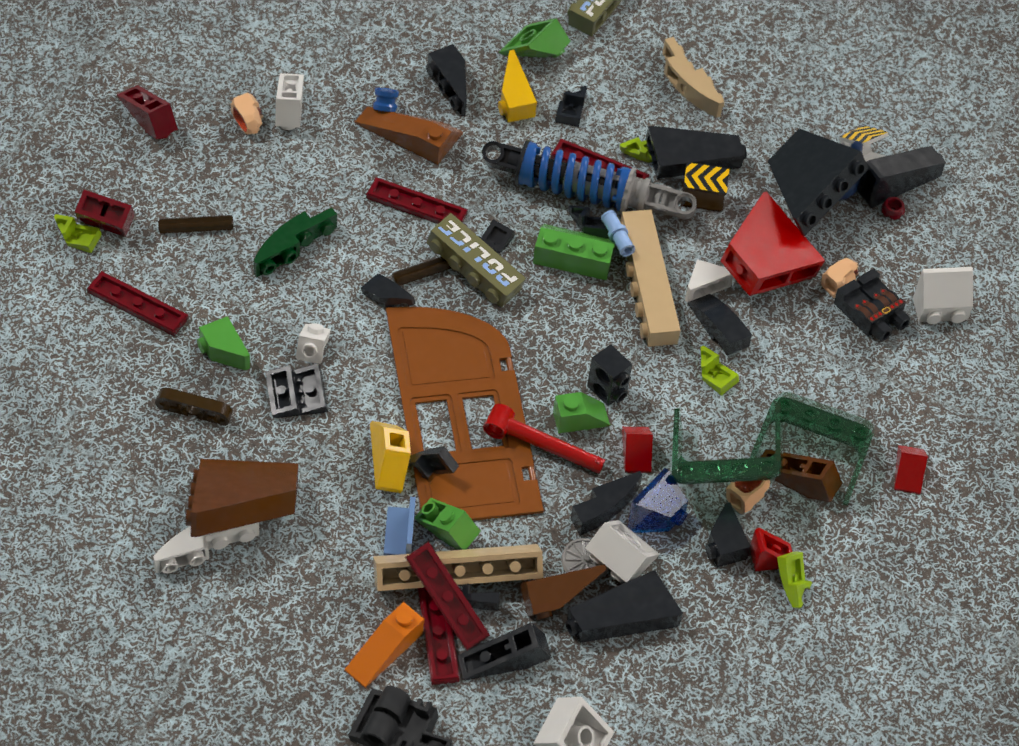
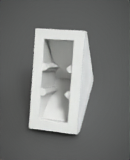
[685,259,733,304]

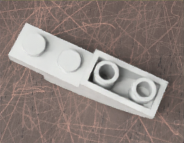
[153,522,259,574]

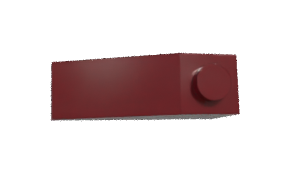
[117,85,178,139]

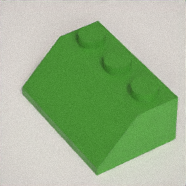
[533,224,616,281]

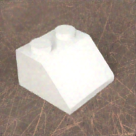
[913,267,973,324]
[585,520,660,583]
[533,696,614,746]

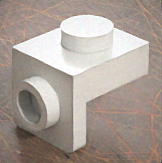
[296,323,331,364]

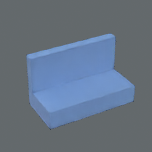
[383,497,416,556]

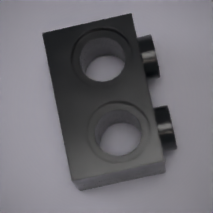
[587,344,632,406]

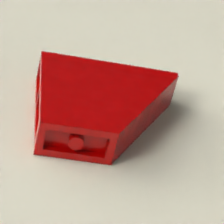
[720,192,825,296]

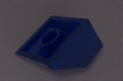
[628,468,688,533]

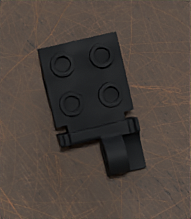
[348,686,453,746]

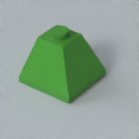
[499,18,571,58]

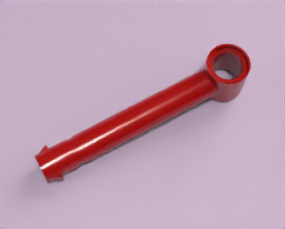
[483,403,606,474]

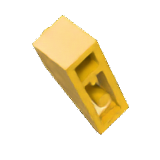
[498,50,537,123]

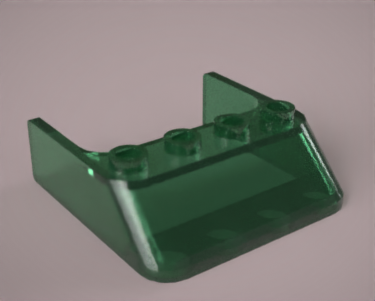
[747,392,875,506]
[672,402,783,485]

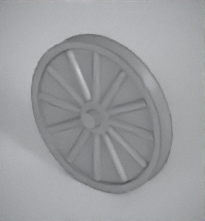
[561,538,609,583]

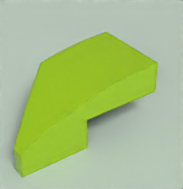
[619,137,652,163]
[54,214,102,253]
[700,345,739,396]
[777,551,812,608]

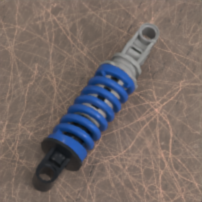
[482,139,696,220]

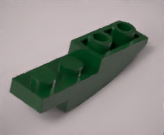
[253,207,337,278]

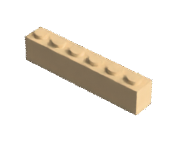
[620,210,681,347]
[373,544,543,591]

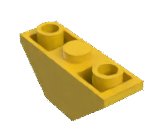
[370,421,411,493]

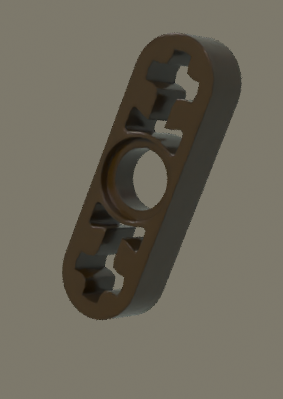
[155,387,233,426]

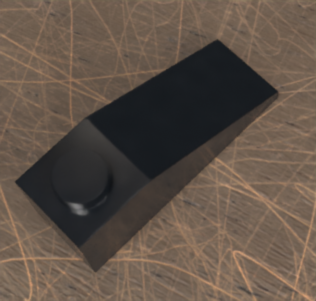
[457,622,552,681]

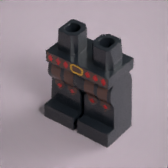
[834,268,911,342]

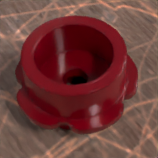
[881,197,905,220]

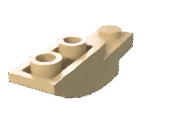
[662,37,724,118]

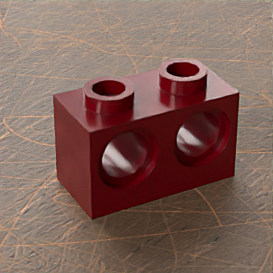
[74,189,135,237]

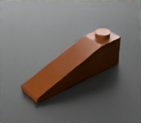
[355,106,463,165]

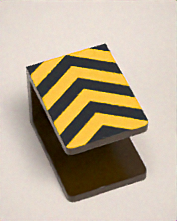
[680,163,729,212]

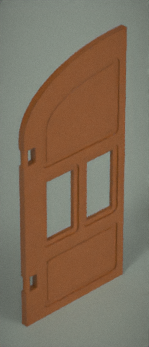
[386,307,544,521]

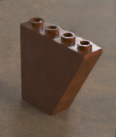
[186,459,299,537]

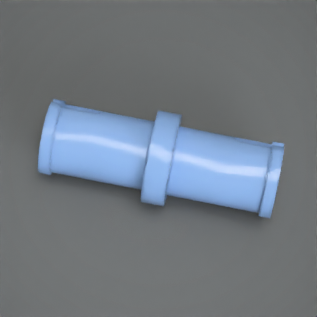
[601,210,635,257]

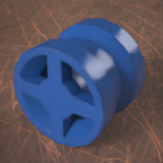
[373,88,399,112]

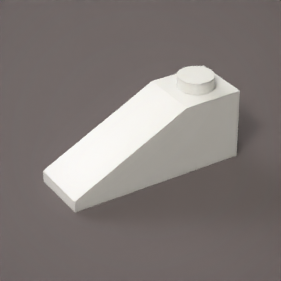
[275,73,304,130]

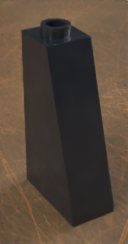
[645,126,747,179]
[857,146,946,208]
[565,570,683,643]

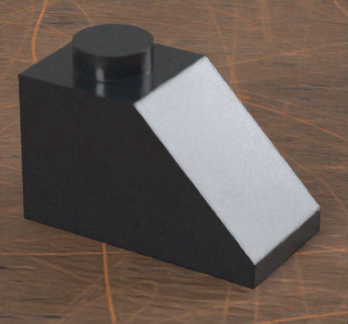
[705,502,751,568]

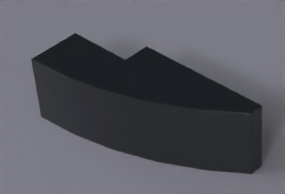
[688,294,752,356]
[570,471,642,536]

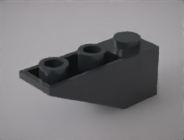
[426,44,467,117]

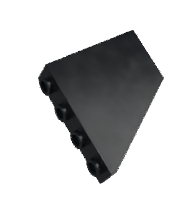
[768,128,869,236]

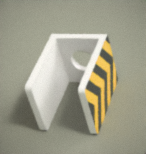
[839,126,889,161]

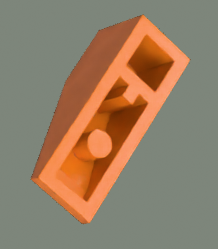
[344,602,424,688]

